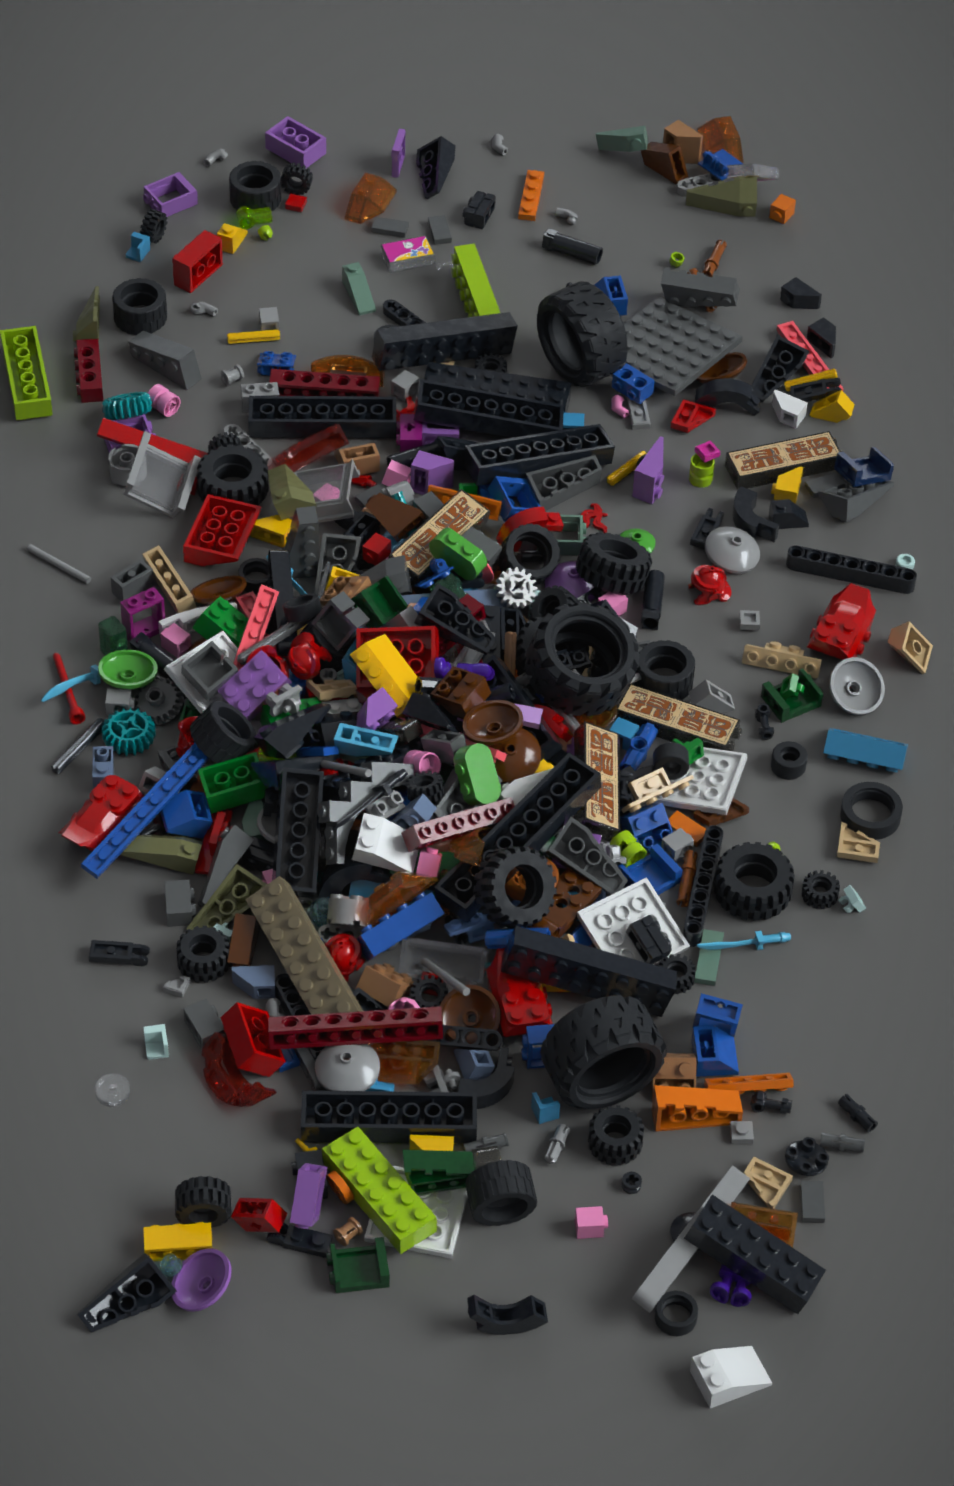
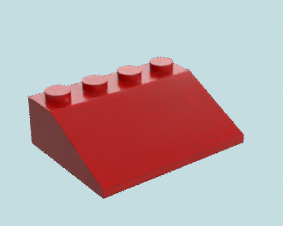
[183,494,262,566]
[356,626,439,688]

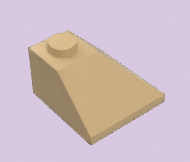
[888,621,933,674]

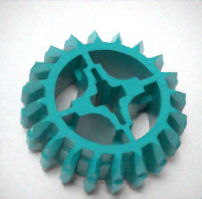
[102,392,152,420]
[102,708,156,757]

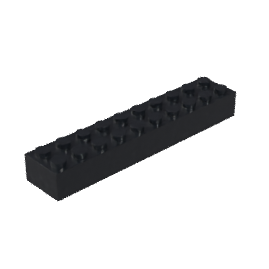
[434,753,601,922]

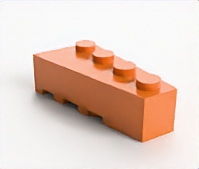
[651,1085,743,1132]

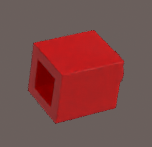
[363,533,391,566]

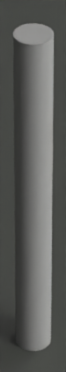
[27,544,91,584]
[321,760,372,777]
[421,958,470,996]

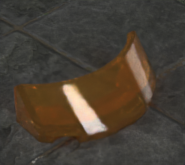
[311,355,385,387]
[448,827,494,866]

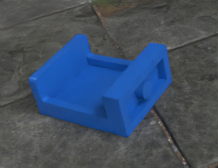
[618,843,682,895]

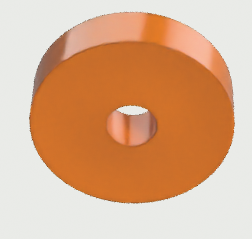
[326,1170,354,1205]

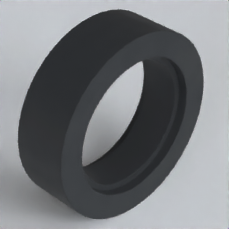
[840,782,903,840]

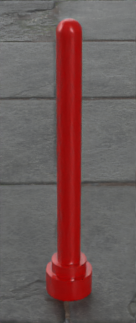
[53,653,86,725]

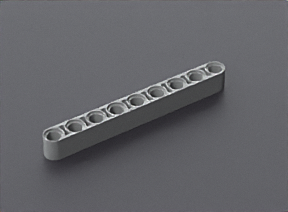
[632,1165,750,1313]

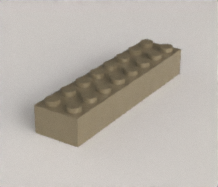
[245,876,363,1015]

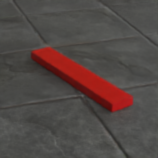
[97,418,208,463]

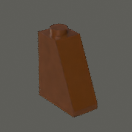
[640,142,688,184]
[365,493,426,542]
[227,913,260,967]

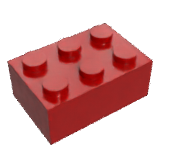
[172,230,223,293]
[220,1002,286,1077]

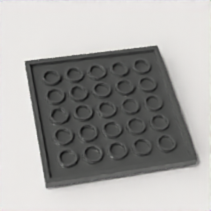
[624,297,742,396]

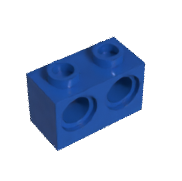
[612,363,655,404]

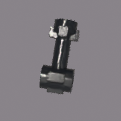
[755,704,774,740]
[618,771,633,806]
[139,814,167,835]
[750,1091,792,1114]

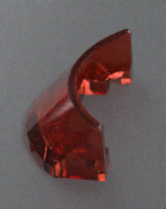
[272,424,349,472]
[202,1032,277,1107]

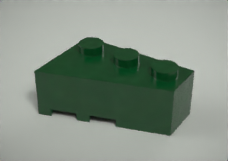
[403,1150,476,1195]

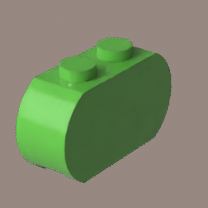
[429,528,487,580]
[453,743,501,806]

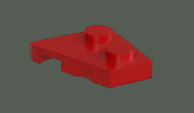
[670,399,716,433]

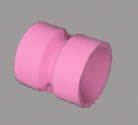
[148,384,181,417]
[403,750,441,776]

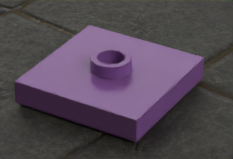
[391,129,406,178]

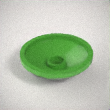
[98,650,158,690]

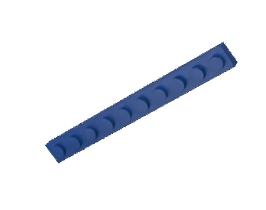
[81,743,209,879]

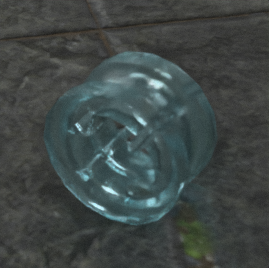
[160,1253,183,1277]

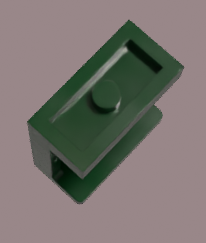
[351,575,408,628]
[761,668,824,723]
[326,1237,390,1293]

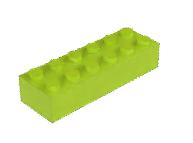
[451,243,500,317]
[0,326,53,420]
[322,1127,437,1255]

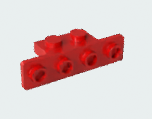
[195,810,233,874]

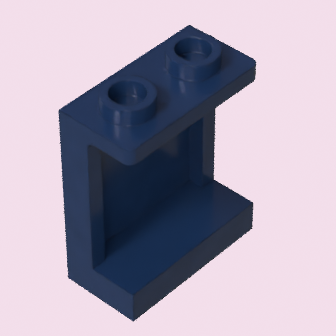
[834,447,894,487]

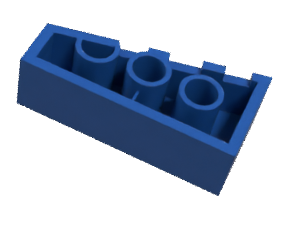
[357,892,445,962]

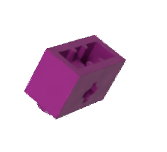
[396,414,422,452]

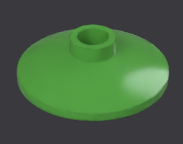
[620,528,655,553]

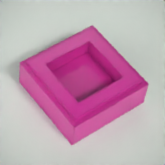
[694,440,720,463]

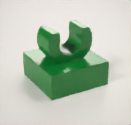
[780,673,805,700]

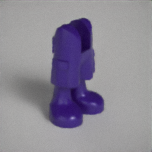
[434,657,495,681]
[710,1264,752,1307]

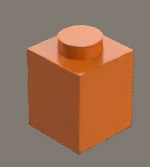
[769,194,796,224]

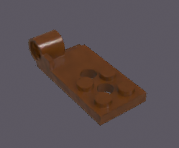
[526,868,602,938]

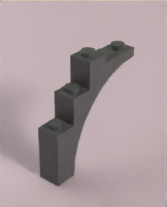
[317,762,414,865]

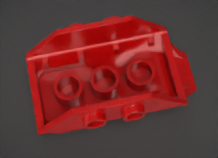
[807,583,877,660]
[58,775,144,851]
[486,948,553,1037]

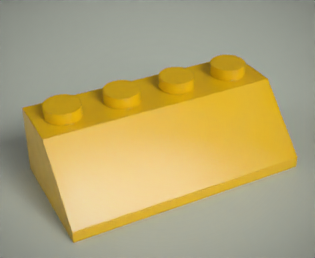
[350,634,418,719]

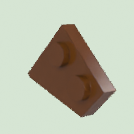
[693,798,749,827]

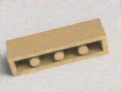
[142,546,197,614]

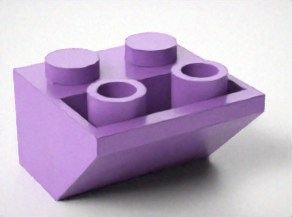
[411,450,454,495]
[356,687,398,730]

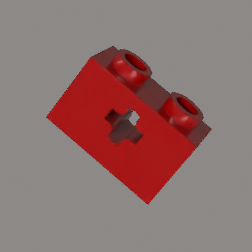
[231,1198,287,1233]

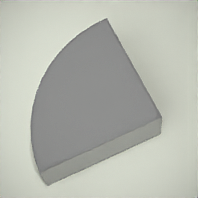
[163,976,191,998]

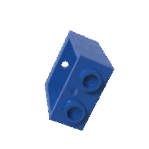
[487,476,540,522]
[692,993,743,1037]
[521,1024,555,1069]

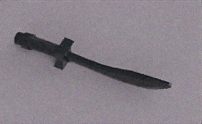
[332,768,408,830]

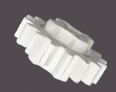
[495,567,537,609]

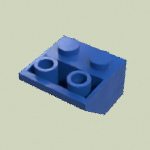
[595,275,628,316]
[160,790,213,839]
[618,802,673,853]
[691,1026,739,1077]

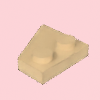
[306,679,357,701]
[837,822,880,863]
[744,1157,793,1211]

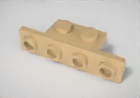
[742,642,821,679]
[621,767,694,813]

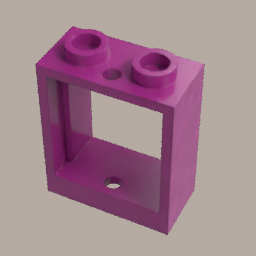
[120,587,165,642]

